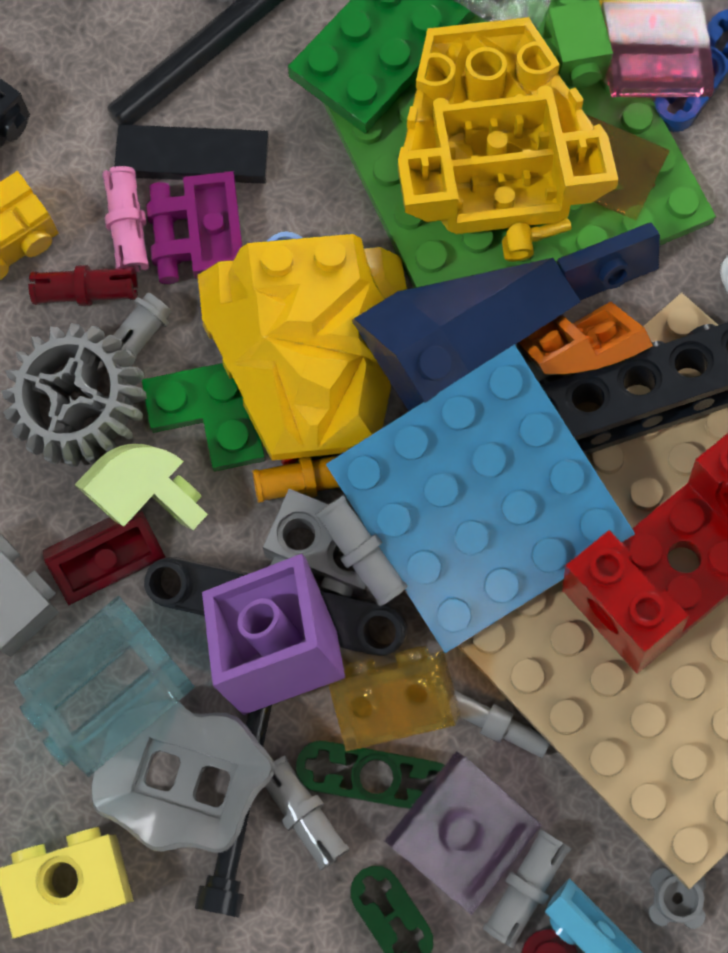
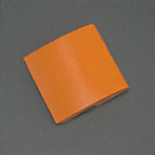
[517,301,653,374]

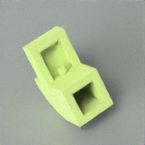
[75,444,208,530]

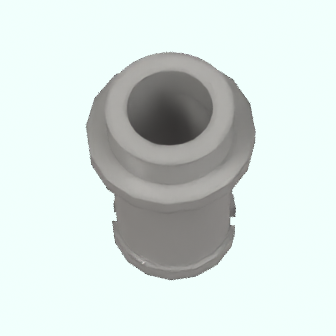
[114,292,172,358]

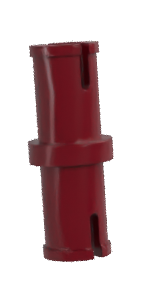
[28,265,138,307]

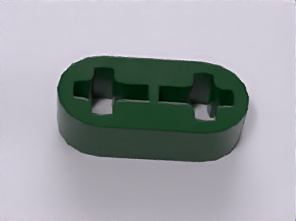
[350,866,433,953]

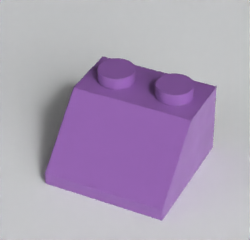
[202,554,345,715]

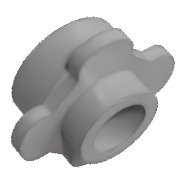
[648,868,706,929]

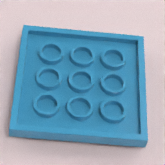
[326,344,635,653]

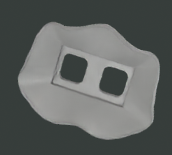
[91,695,275,853]

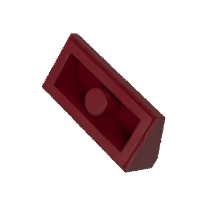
[43,508,166,606]

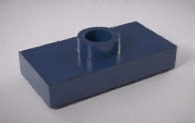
[557,222,660,301]

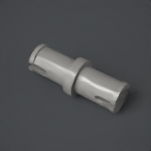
[314,495,408,606]
[265,756,350,871]
[482,829,572,949]

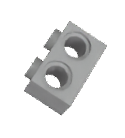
[263,489,368,598]

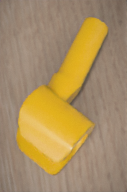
[502,218,572,262]

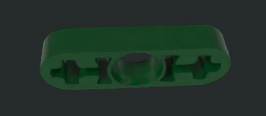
[296,741,457,813]

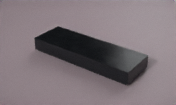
[114,124,269,184]

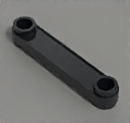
[144,557,408,656]

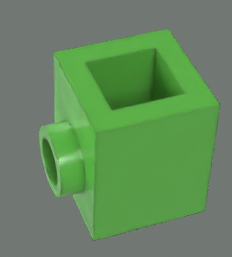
[543,0,613,88]

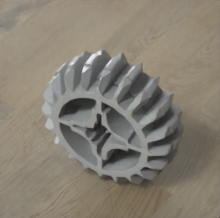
[1,323,147,467]

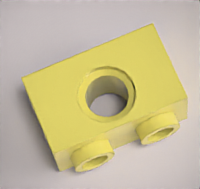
[0,827,134,939]

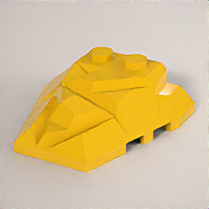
[398,17,618,234]
[198,234,407,461]

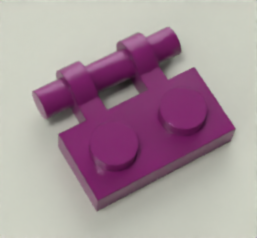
[146,171,243,284]

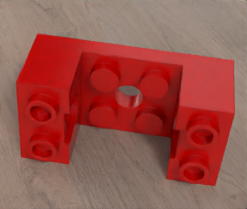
[562,433,728,674]

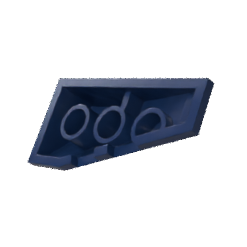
[352,258,581,411]

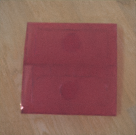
[601,1,714,97]

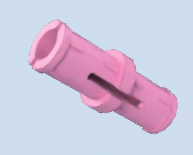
[102,166,149,272]

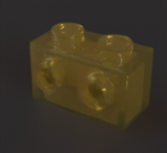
[329,646,461,751]

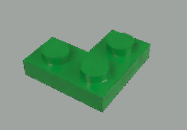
[142,363,265,472]

